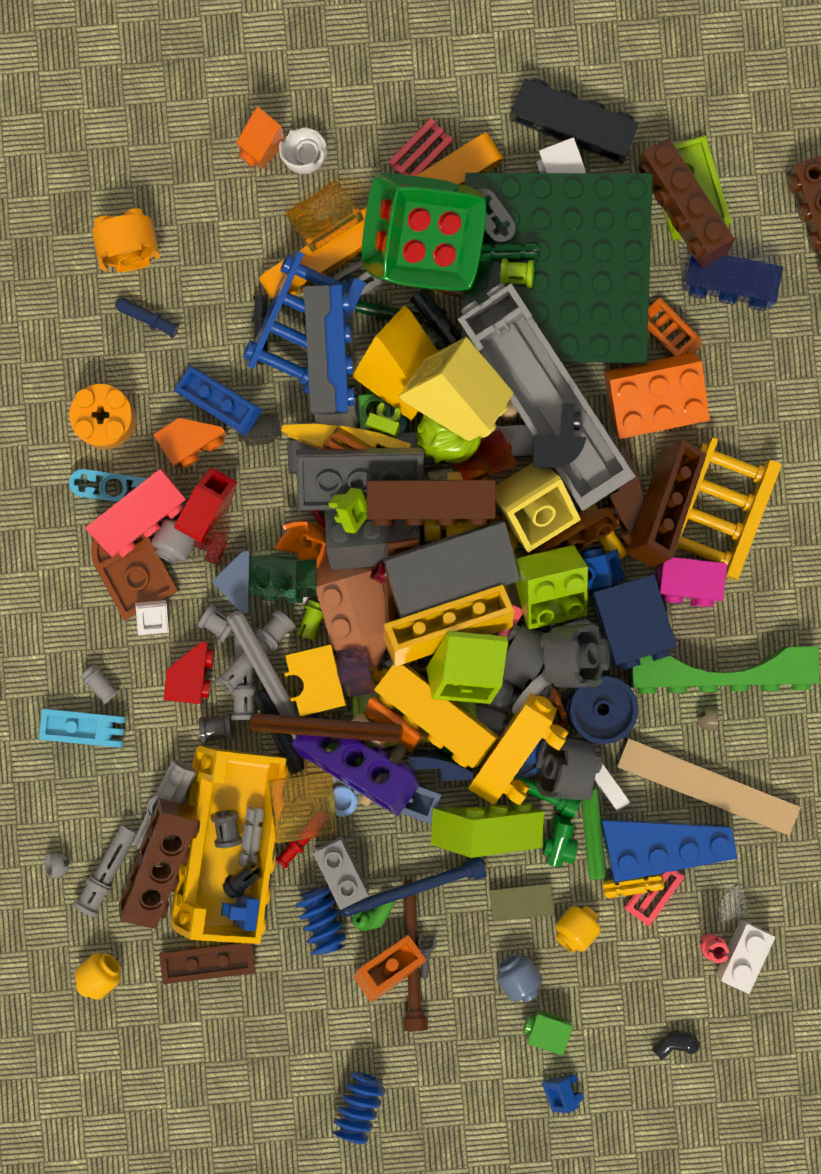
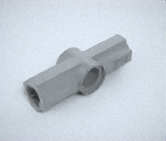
[133,760,197,850]

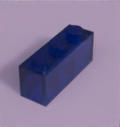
[681,253,783,311]

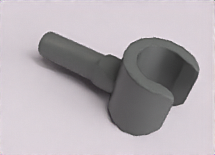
[418,935,437,979]

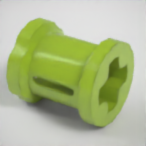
[500,258,534,288]

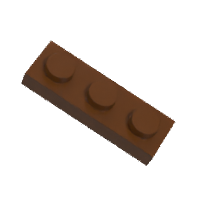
[159,943,256,984]

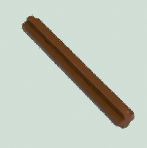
[250,713,403,743]

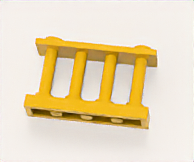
[674,437,782,581]

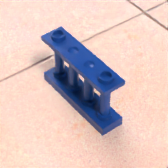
[243,251,366,394]

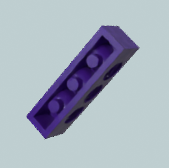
[292,714,419,817]

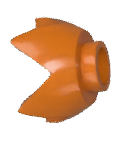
[274,520,327,574]

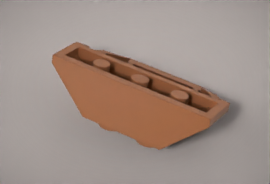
[315,554,387,674]

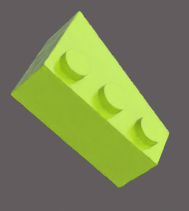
[431,802,544,858]

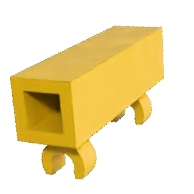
[468,692,568,805]

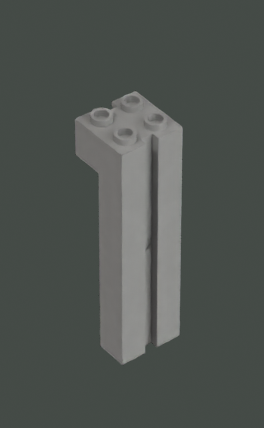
[458,283,636,511]

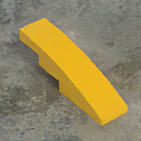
[281,424,411,450]

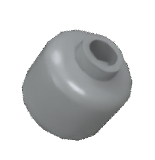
[152,516,197,564]

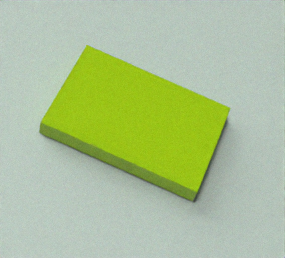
[662,135,732,241]

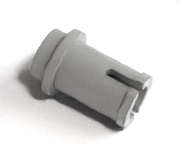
[80,665,119,704]

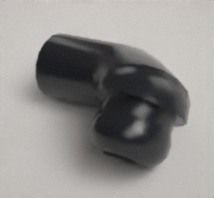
[652,1030,700,1061]

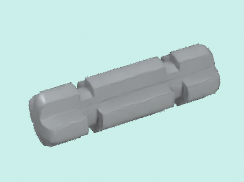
[239,807,265,868]

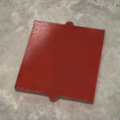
[454,430,517,480]

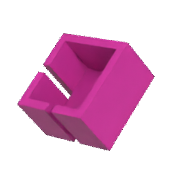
[655,557,727,608]

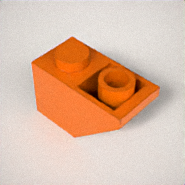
[153,418,228,469]

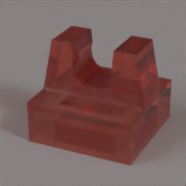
[193,531,230,566]

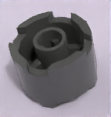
[503,622,546,691]
[541,624,610,688]
[535,736,602,801]

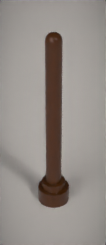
[403,880,428,1032]

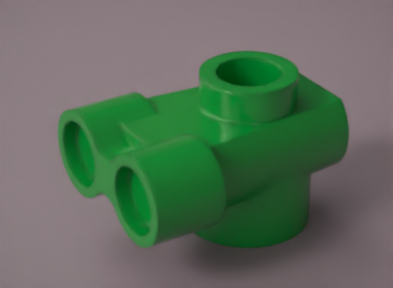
[542,813,578,867]

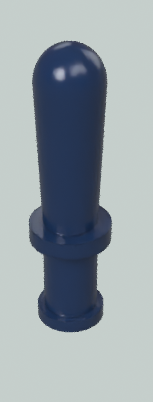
[115,297,180,338]

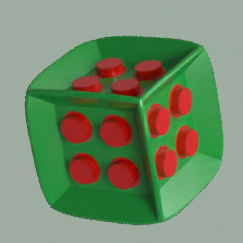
[362,174,486,291]

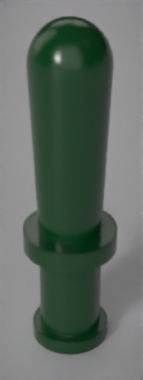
[355,298,423,325]

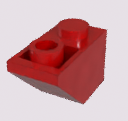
[174,467,238,543]
[163,642,215,704]

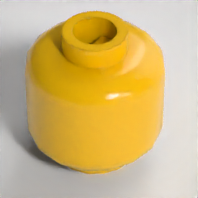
[555,906,601,953]
[74,953,121,1000]

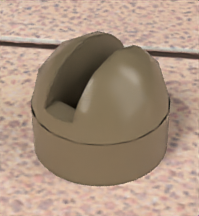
[697,706,718,731]

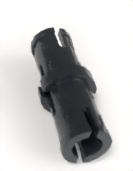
[409,288,462,347]

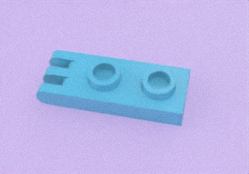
[39,708,126,748]

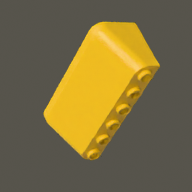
[171,746,288,944]

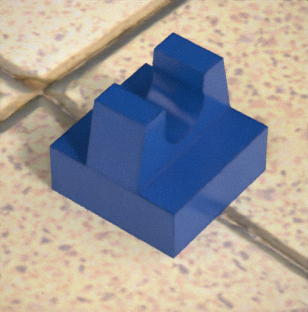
[221,894,260,931]
[542,1075,584,1113]

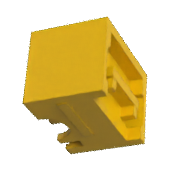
[284,645,347,716]

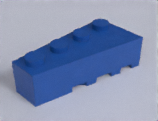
[600,818,738,882]

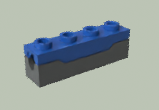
[304,285,355,415]

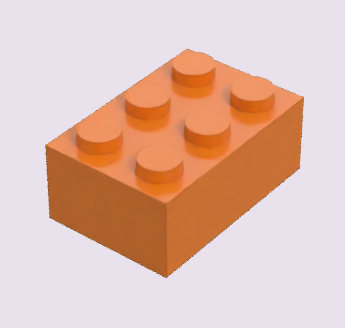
[603,352,710,439]

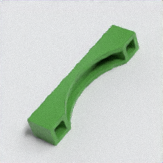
[629,646,820,694]

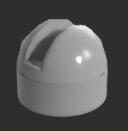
[44,853,69,879]

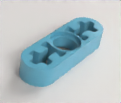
[69,469,148,503]

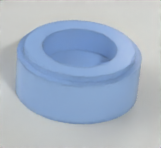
[327,785,358,817]

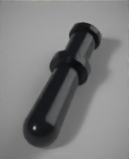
[251,295,268,365]

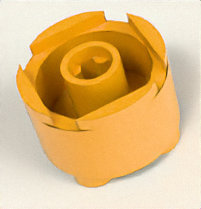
[91,208,160,272]
[69,384,137,450]

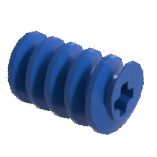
[295,885,346,955]
[332,1071,386,1144]

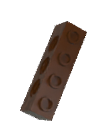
[118,798,200,929]

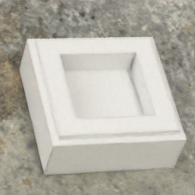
[135,600,169,635]

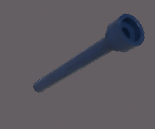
[341,857,487,917]

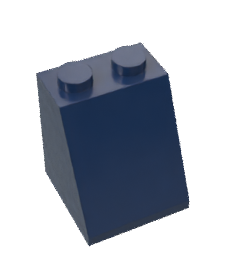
[590,575,677,670]

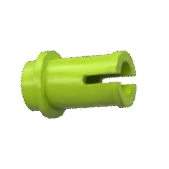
[297,599,323,641]

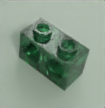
[249,555,317,603]

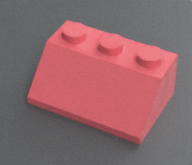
[85,469,188,558]

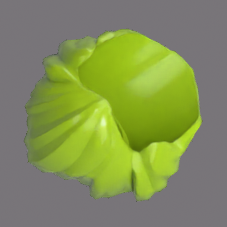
[416,414,481,464]

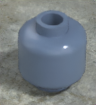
[496,954,543,1003]

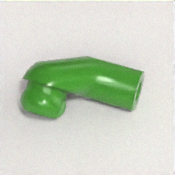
[352,901,395,931]

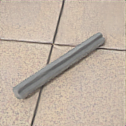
[227,610,300,740]

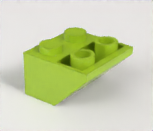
[515,545,588,630]
[427,631,508,704]

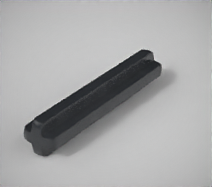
[253,689,305,775]

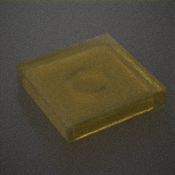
[285,181,364,252]
[268,771,338,843]

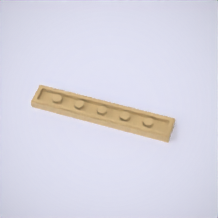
[616,738,801,836]

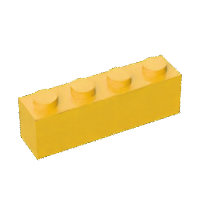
[384,584,515,667]
[374,663,500,768]

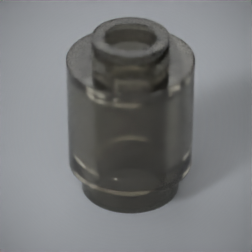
[237,413,282,447]

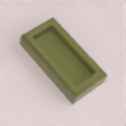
[489,882,554,921]

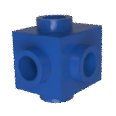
[582,548,625,594]

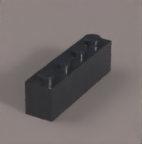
[510,78,639,164]

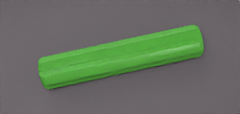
[581,788,606,880]

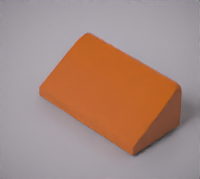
[364,697,425,752]

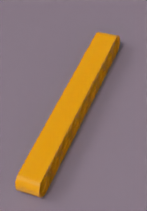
[259,133,504,300]

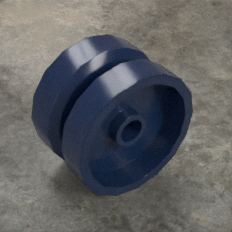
[564,672,639,745]

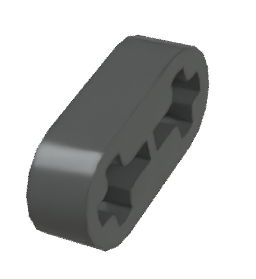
[478,188,517,242]

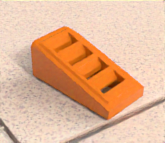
[648,297,702,357]

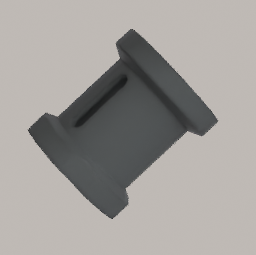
[199,713,234,744]
[210,810,242,848]

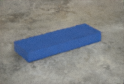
[174,365,263,436]

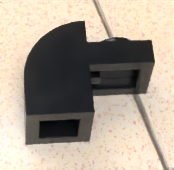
[533,404,586,467]

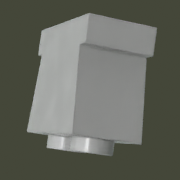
[313,835,370,910]

